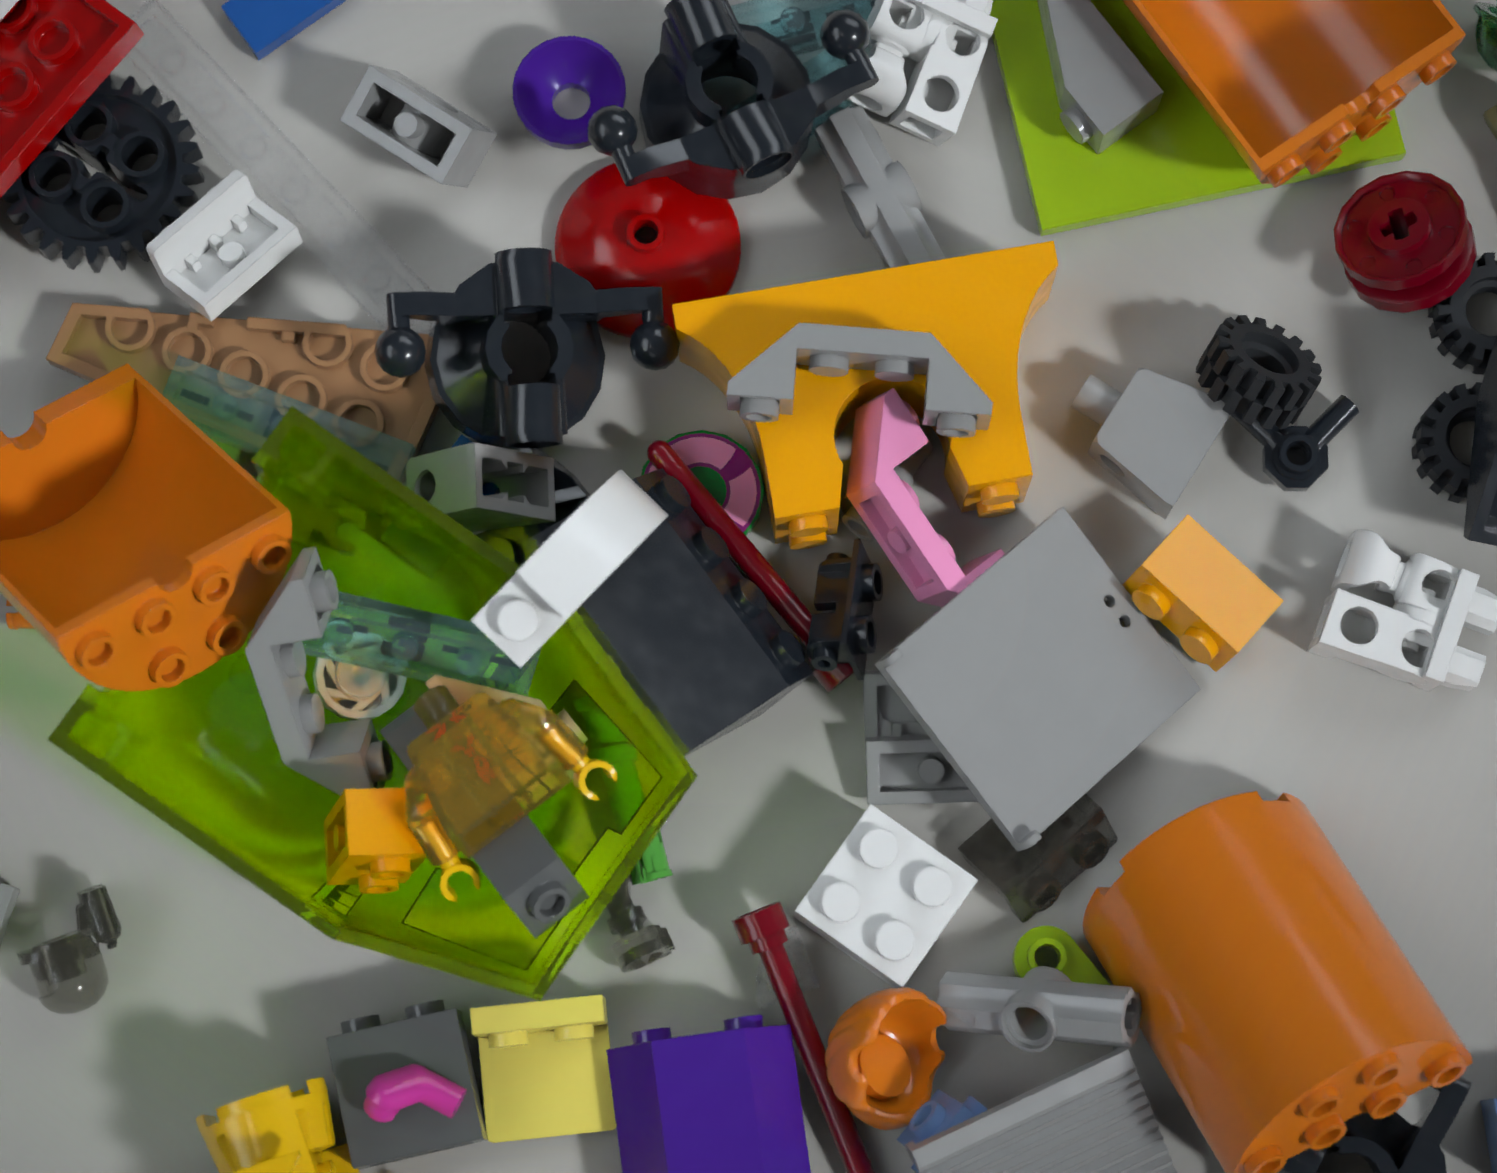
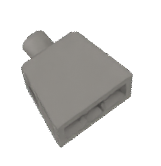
[1071,368,1230,519]
[394,442,556,532]

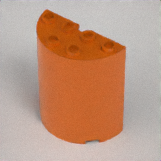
[1122,0,1466,188]
[0,363,292,691]
[1083,791,1473,1173]

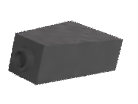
[380,692,589,939]

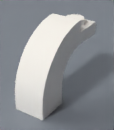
[471,470,669,668]

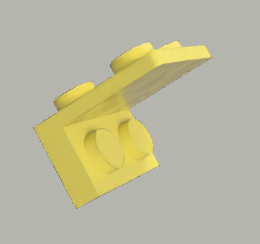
[470,994,616,1143]

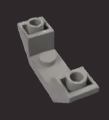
[727,323,993,438]
[245,546,393,796]

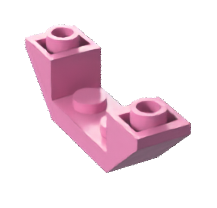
[846,388,1005,607]

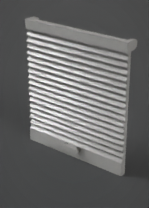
[874,507,1201,852]
[905,1046,1177,1173]

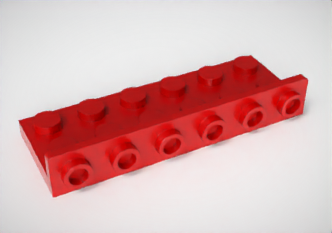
[0,0,144,198]

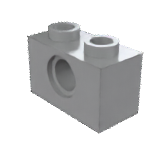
[340,65,497,188]

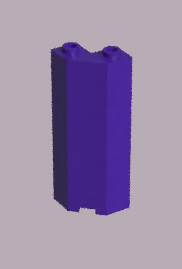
[607,1015,811,1173]

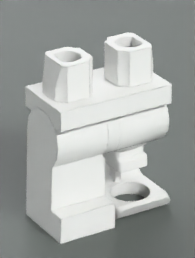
[846,0,998,146]
[1307,529,1497,692]

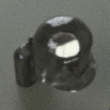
[16,884,122,1014]

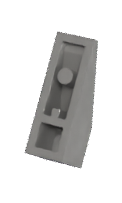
[1038,0,1164,155]

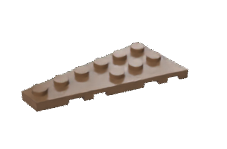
[46,303,439,509]

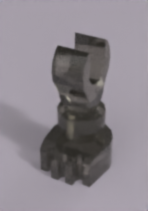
[595,861,676,973]

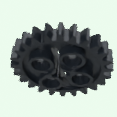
[3,74,205,273]

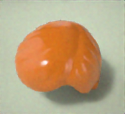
[825,987,947,1130]

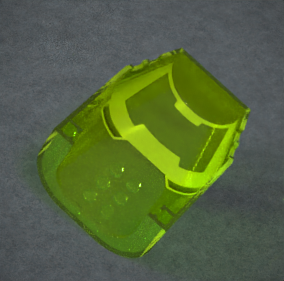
[47,405,698,1001]

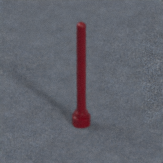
[647,440,854,693]
[732,901,875,1173]

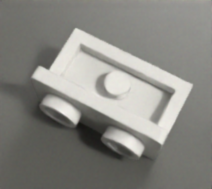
[146,170,303,322]

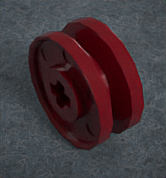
[1333,171,1477,313]

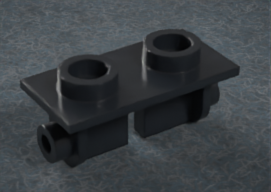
[806,538,883,681]

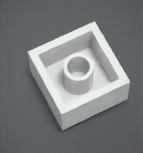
[794,804,978,988]

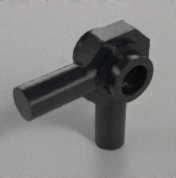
[1232,395,1359,491]

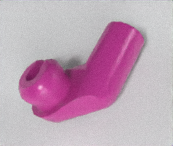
[363,1064,467,1123]

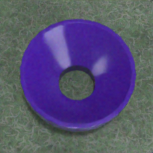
[512,36,626,150]

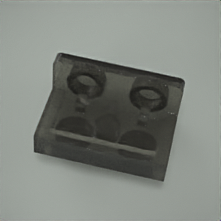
[958,793,1118,923]

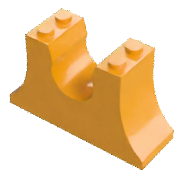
[672,241,1058,550]

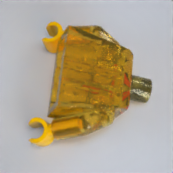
[404,685,617,902]

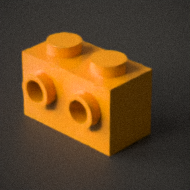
[1123,514,1283,672]
[324,787,438,894]

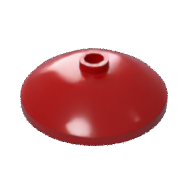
[554,163,741,338]

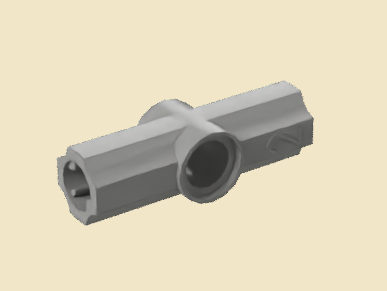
[815,105,946,268]
[936,966,1142,1052]

